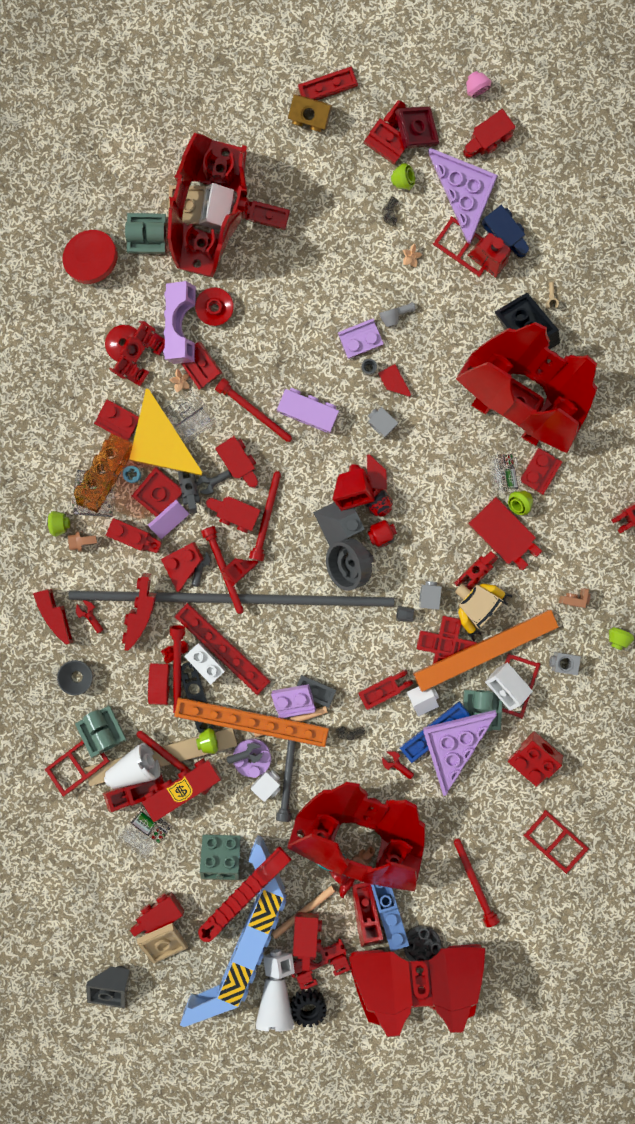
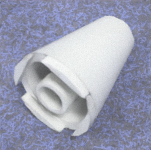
[104,743,160,789]
[256,977,294,1031]

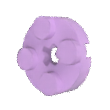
[233,738,271,778]

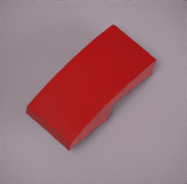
[148,663,170,705]

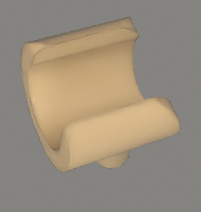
[546,282,559,309]

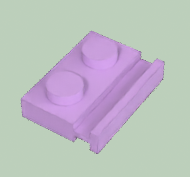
[338,319,383,359]
[271,684,316,718]

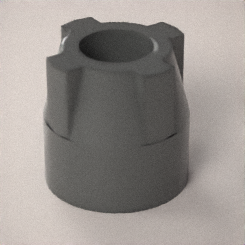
[361,359,377,375]
[396,606,414,622]

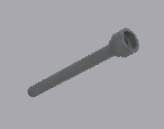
[276,740,296,822]

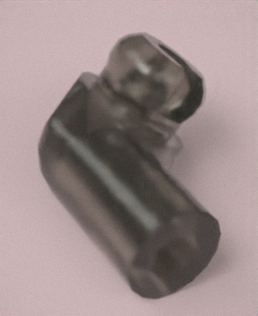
[382,196,399,226]
[336,726,365,741]

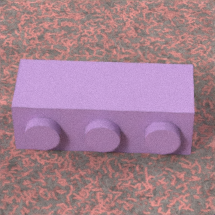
[277,388,339,434]

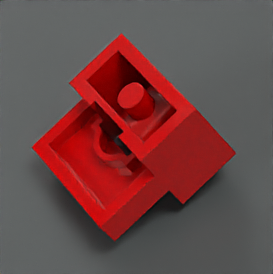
[507,731,563,787]

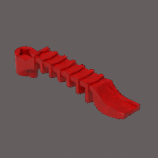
[198,846,292,942]

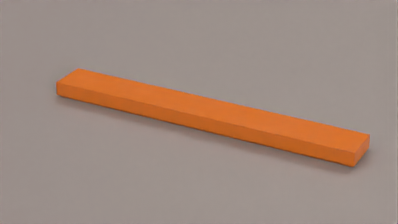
[413,610,558,692]
[174,697,329,747]

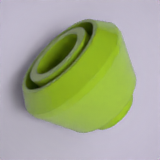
[391,163,415,190]
[508,490,533,516]
[48,511,70,537]
[609,627,634,651]
[196,728,218,754]

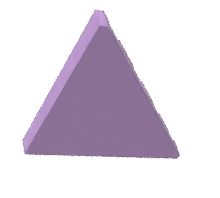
[428,148,498,244]
[423,710,497,796]

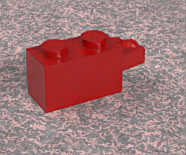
[105,518,162,553]
[130,892,185,937]
[293,912,322,971]

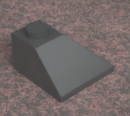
[313,502,365,546]
[86,966,130,1008]

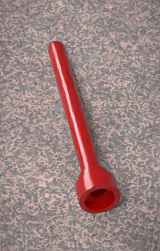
[215,378,292,442]
[249,471,281,562]
[201,526,244,614]
[170,625,185,714]
[136,730,212,795]
[454,838,500,928]

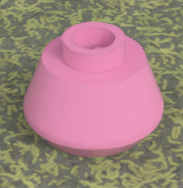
[466,71,492,98]

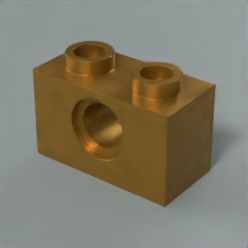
[288,94,333,132]

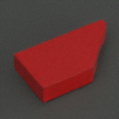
[378,364,411,397]
[367,454,387,490]
[220,558,259,586]

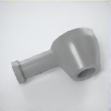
[379,302,415,327]

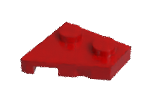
[161,542,203,592]

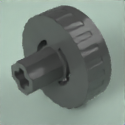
[326,538,374,591]

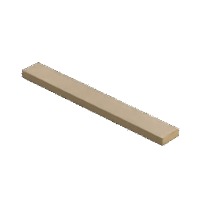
[85,728,238,786]

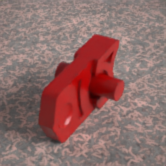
[383,100,406,129]
[161,641,189,664]

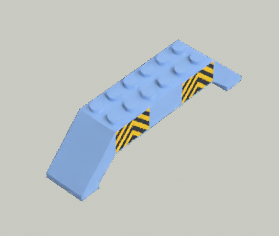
[180,835,287,1027]

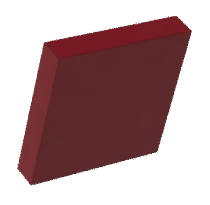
[395,106,439,149]

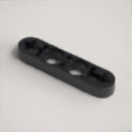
[181,662,214,733]

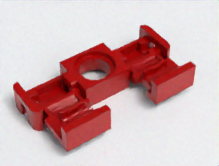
[109,320,165,386]
[291,938,351,990]

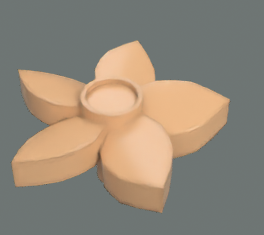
[403,244,422,267]
[169,369,190,392]

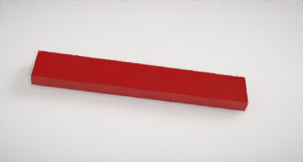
[174,603,271,696]

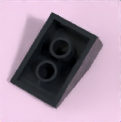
[495,293,560,349]

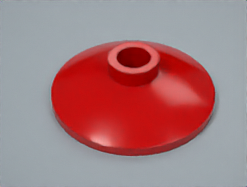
[195,287,234,326]
[105,325,137,361]

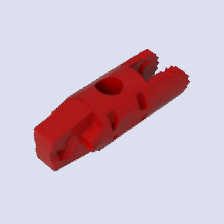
[454,551,498,590]

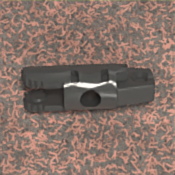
[177,471,200,514]

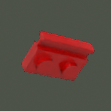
[364,118,406,165]
[181,341,222,389]
[94,399,139,442]
[519,448,562,495]

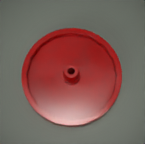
[62,230,118,284]

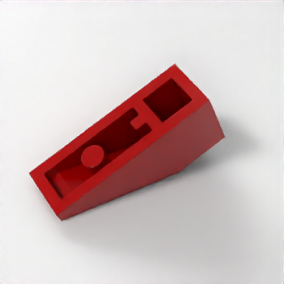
[352,883,383,947]

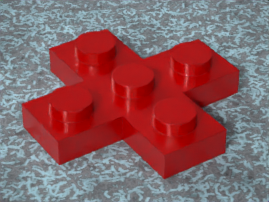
[416,615,477,664]

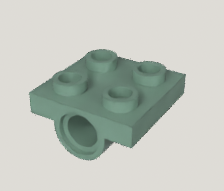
[125,213,167,254]
[463,689,502,731]
[75,706,127,758]

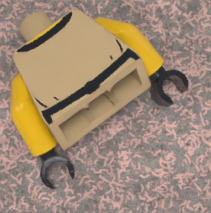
[455,583,512,641]

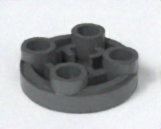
[403,925,442,961]

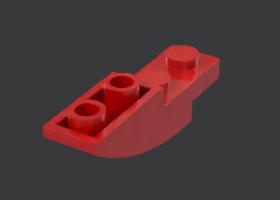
[122,573,157,651]

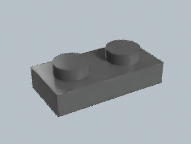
[297,674,336,708]

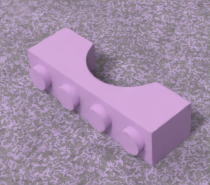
[163,281,196,364]

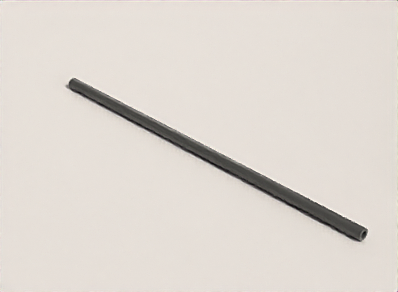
[69,590,394,607]

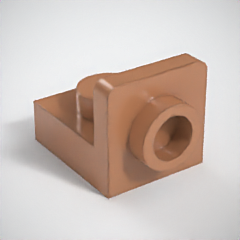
[559,588,591,608]

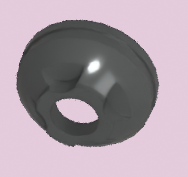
[57,660,93,695]

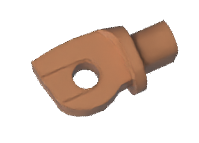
[68,532,97,552]
[351,846,375,866]

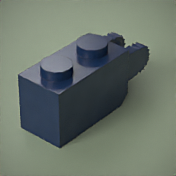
[481,204,529,258]

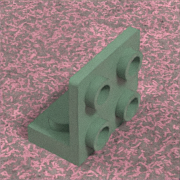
[200,835,241,880]

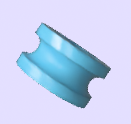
[123,466,141,483]

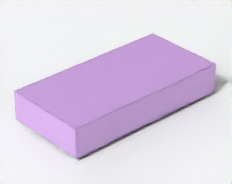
[148,500,189,539]

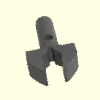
[197,470,232,495]
[192,550,211,587]
[227,742,263,764]

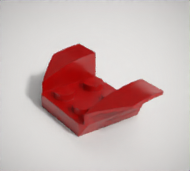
[471,378,544,446]

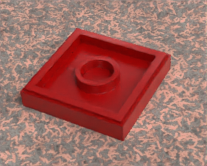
[132,467,182,517]

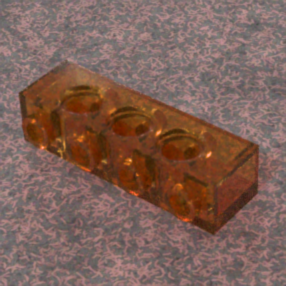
[74,434,132,513]

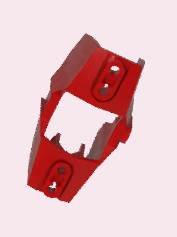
[167,133,249,277]
[456,322,598,453]
[287,782,425,892]
[349,944,485,1037]

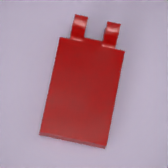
[468,497,542,570]

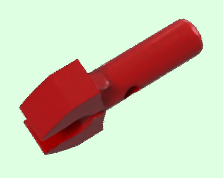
[76,600,103,634]
[382,750,414,779]

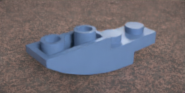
[371,885,409,951]

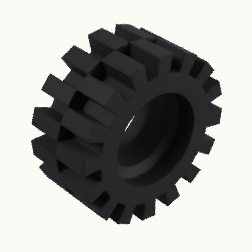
[291,988,327,1028]

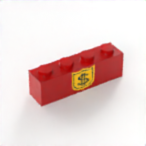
[142,758,222,822]

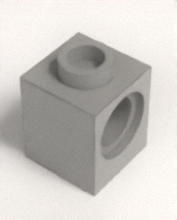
[368,407,398,438]
[419,581,442,610]
[549,652,581,675]

